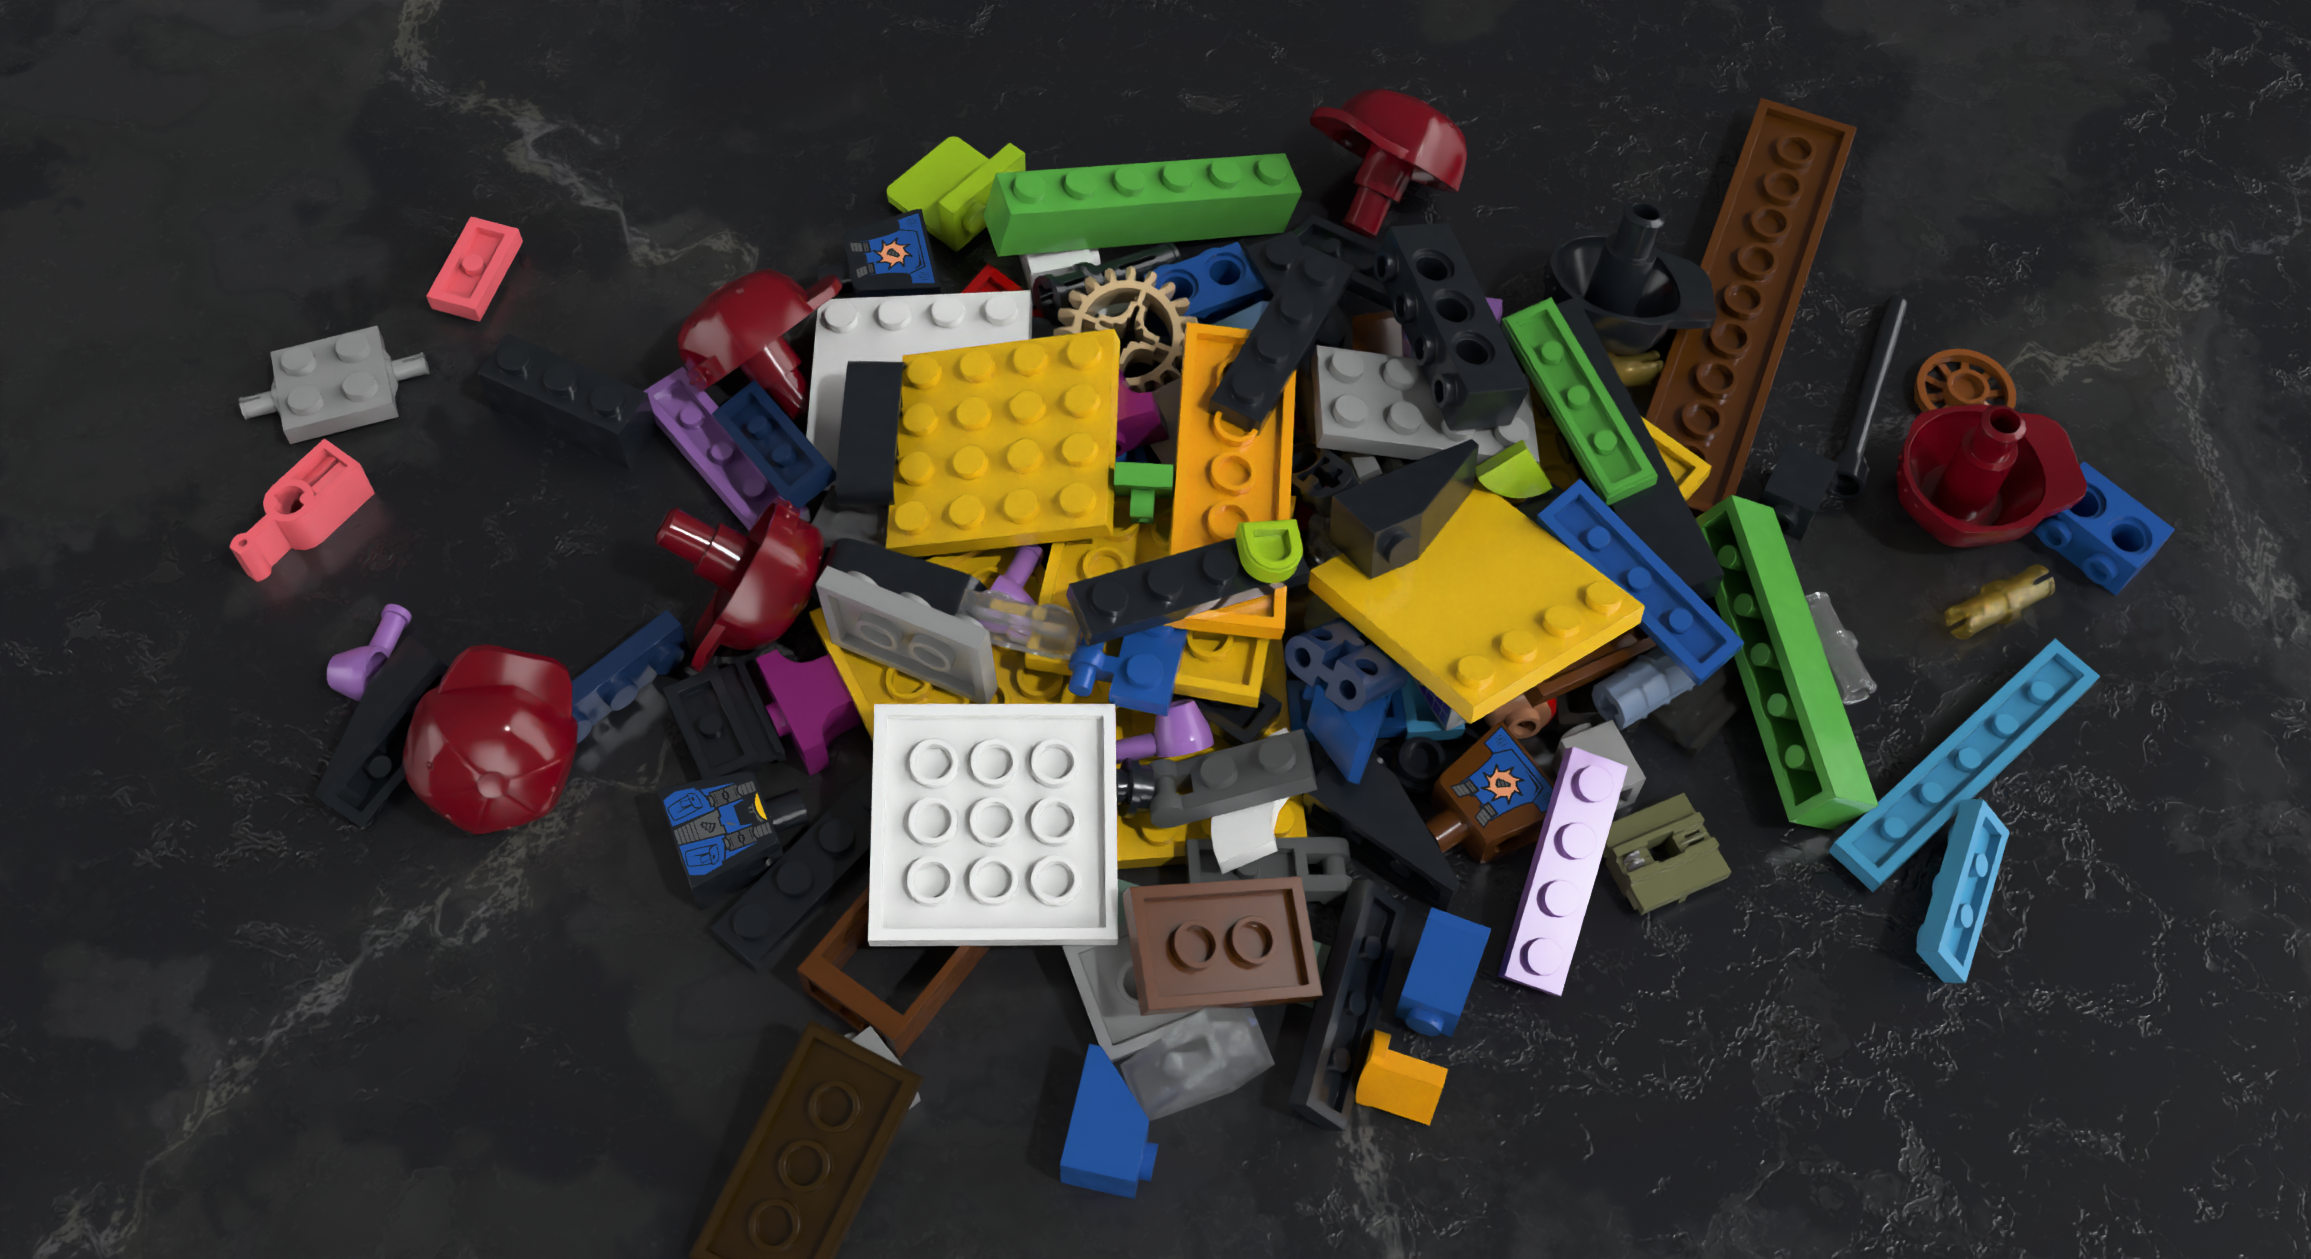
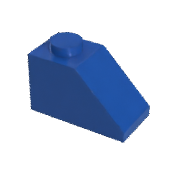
[1303,682,1393,785]
[1394,907,1491,1037]
[1060,1044,1158,1199]

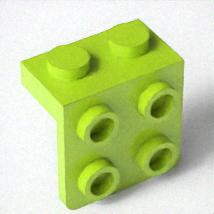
[887,136,1026,252]

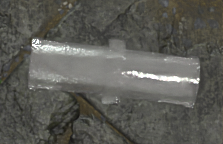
[1805,592,1877,705]

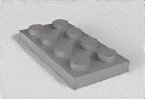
[1311,345,1540,466]

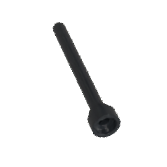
[1826,295,1907,499]

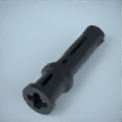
[1033,242,1181,322]

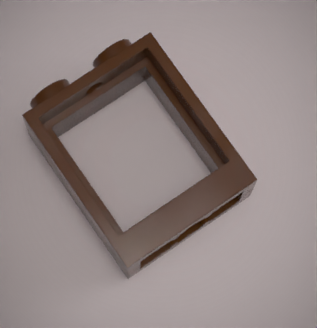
[797,884,990,1060]

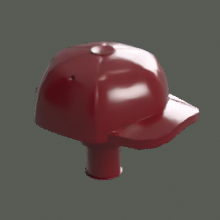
[1309,89,1467,239]
[677,269,842,423]
[1896,404,2087,548]
[655,498,824,673]
[403,644,578,834]

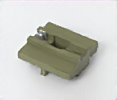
[1603,793,1731,915]

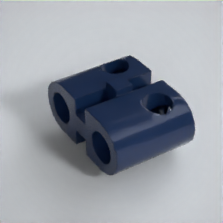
[1285,617,1409,711]

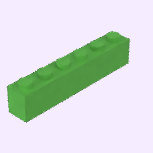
[983,153,1302,257]
[1695,495,1879,830]

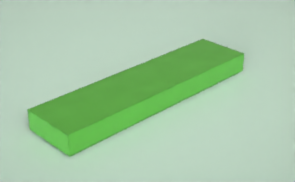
[1501,297,1658,506]

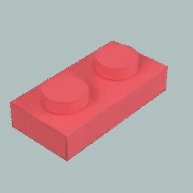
[426,217,523,322]

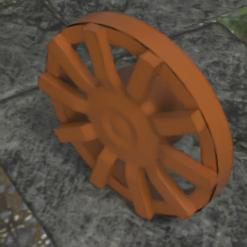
[1914,349,2016,413]

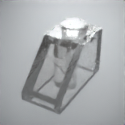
[1120,1007,1275,1121]

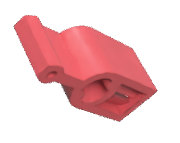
[229,438,375,582]

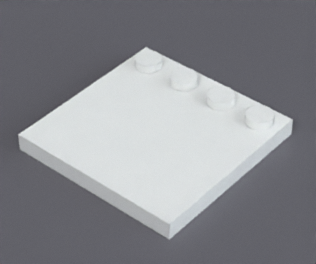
[806,290,1033,490]
[868,704,1118,946]

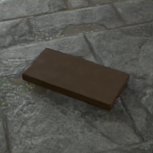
[689,1020,925,1259]

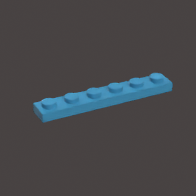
[1828,638,2100,892]

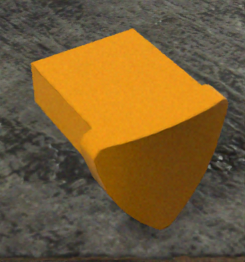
[1355,1029,1448,1126]

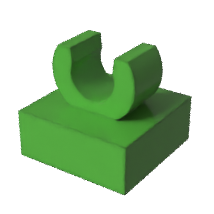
[1114,462,1174,524]

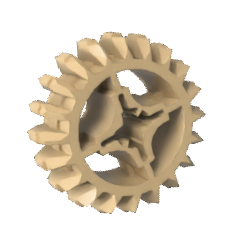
[1054,266,1198,393]

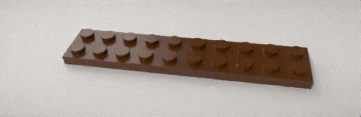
[1645,98,1857,519]

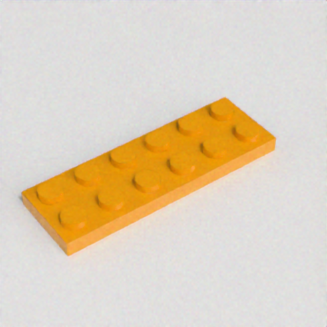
[1164,322,1296,640]

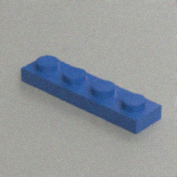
[1536,479,1744,686]

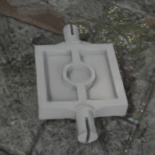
[239,326,430,444]

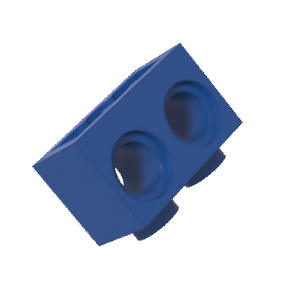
[1143,242,1265,337]
[2031,461,2175,596]

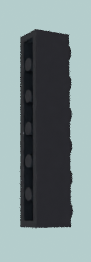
[1510,297,1724,601]

